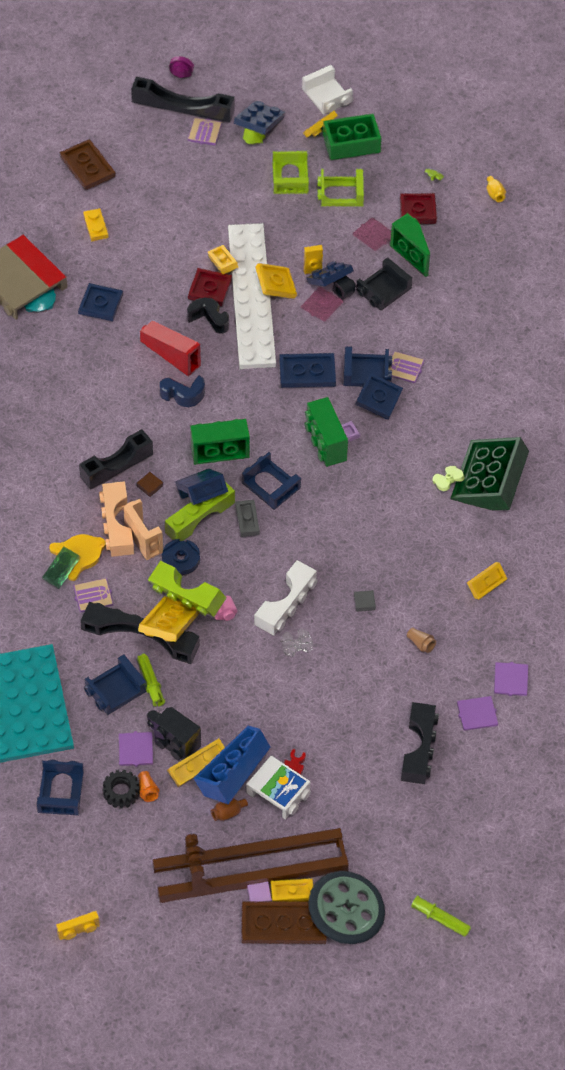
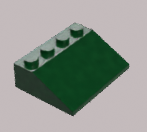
[451,437,529,511]

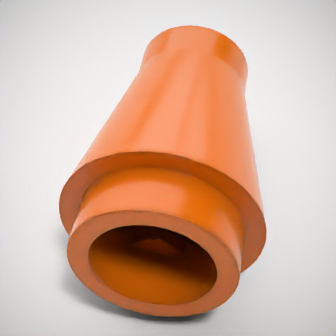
[138,771,160,802]

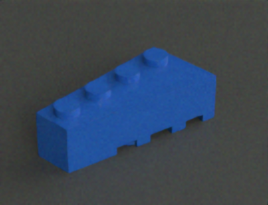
[193,725,271,804]

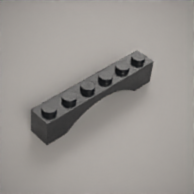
[131,76,235,123]
[80,601,200,664]

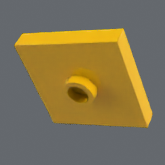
[255,263,297,299]

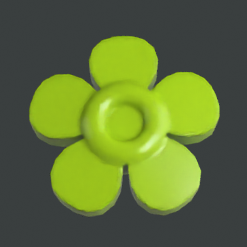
[425,169,444,181]

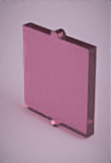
[352,217,391,251]
[301,287,343,322]

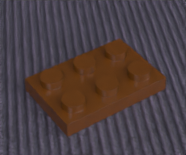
[60,139,116,190]

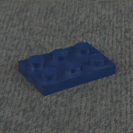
[233,101,285,135]
[279,353,336,388]

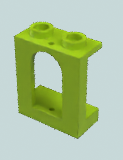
[273,151,309,194]
[317,169,364,206]

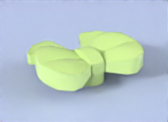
[433,466,465,491]

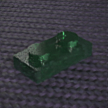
[42,546,81,589]

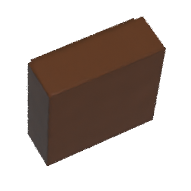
[137,472,163,497]

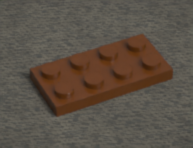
[242,901,326,944]

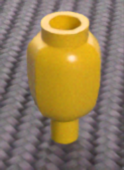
[486,176,506,202]

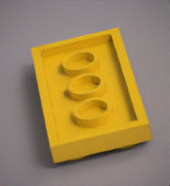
[138,596,200,642]

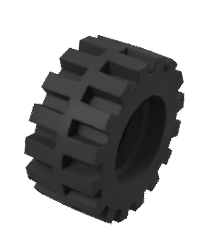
[103,769,140,809]

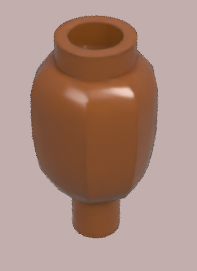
[211,798,248,821]

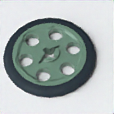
[308,871,385,944]

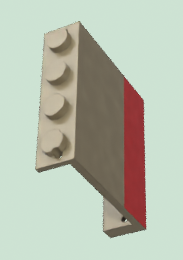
[0,235,68,320]

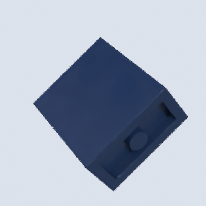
[344,346,392,387]
[175,468,228,505]
[84,654,147,716]

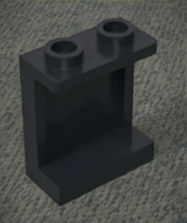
[356,257,413,311]

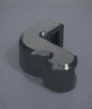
[187,297,229,334]

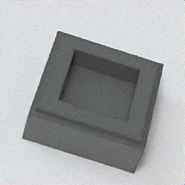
[354,590,376,612]

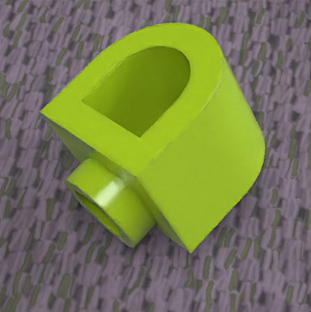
[243,128,265,145]

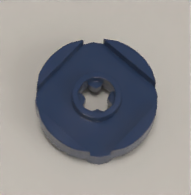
[162,539,200,576]

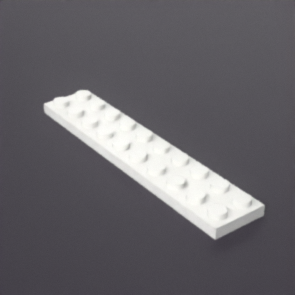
[228,223,276,369]

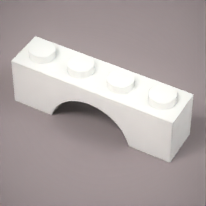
[254,560,318,635]

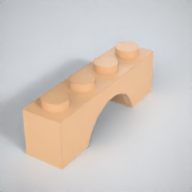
[99,481,134,557]

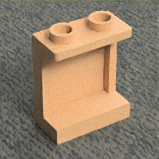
[123,499,163,561]

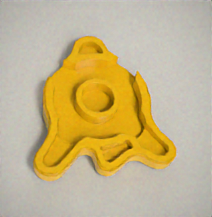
[49,534,106,581]

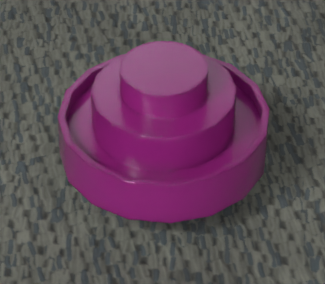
[169,56,194,78]

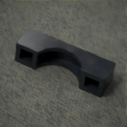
[79,429,153,490]
[401,702,439,784]

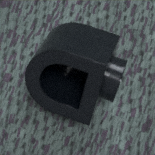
[332,275,356,300]

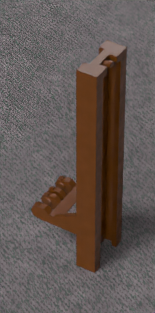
[153,828,349,903]

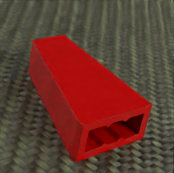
[140,320,201,377]

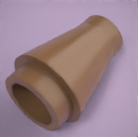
[407,627,436,653]

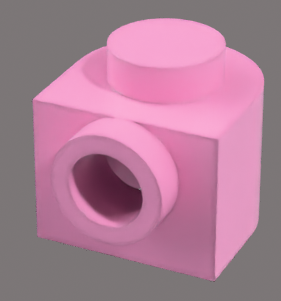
[215,596,237,621]

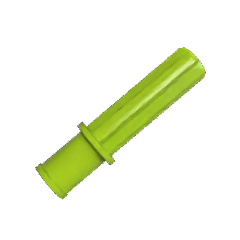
[137,653,165,707]
[411,895,471,936]

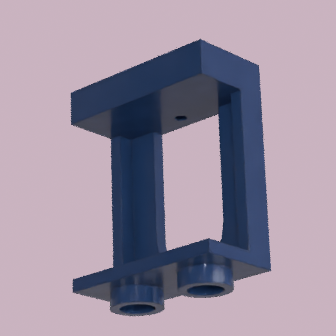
[242,452,301,510]
[37,759,84,816]

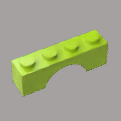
[165,483,235,541]
[148,561,227,617]

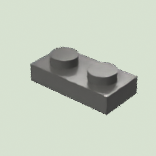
[235,499,260,537]

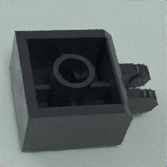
[147,707,201,760]

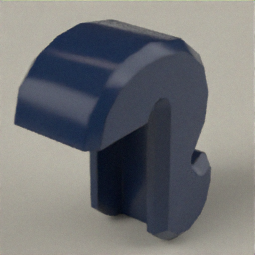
[159,375,205,408]

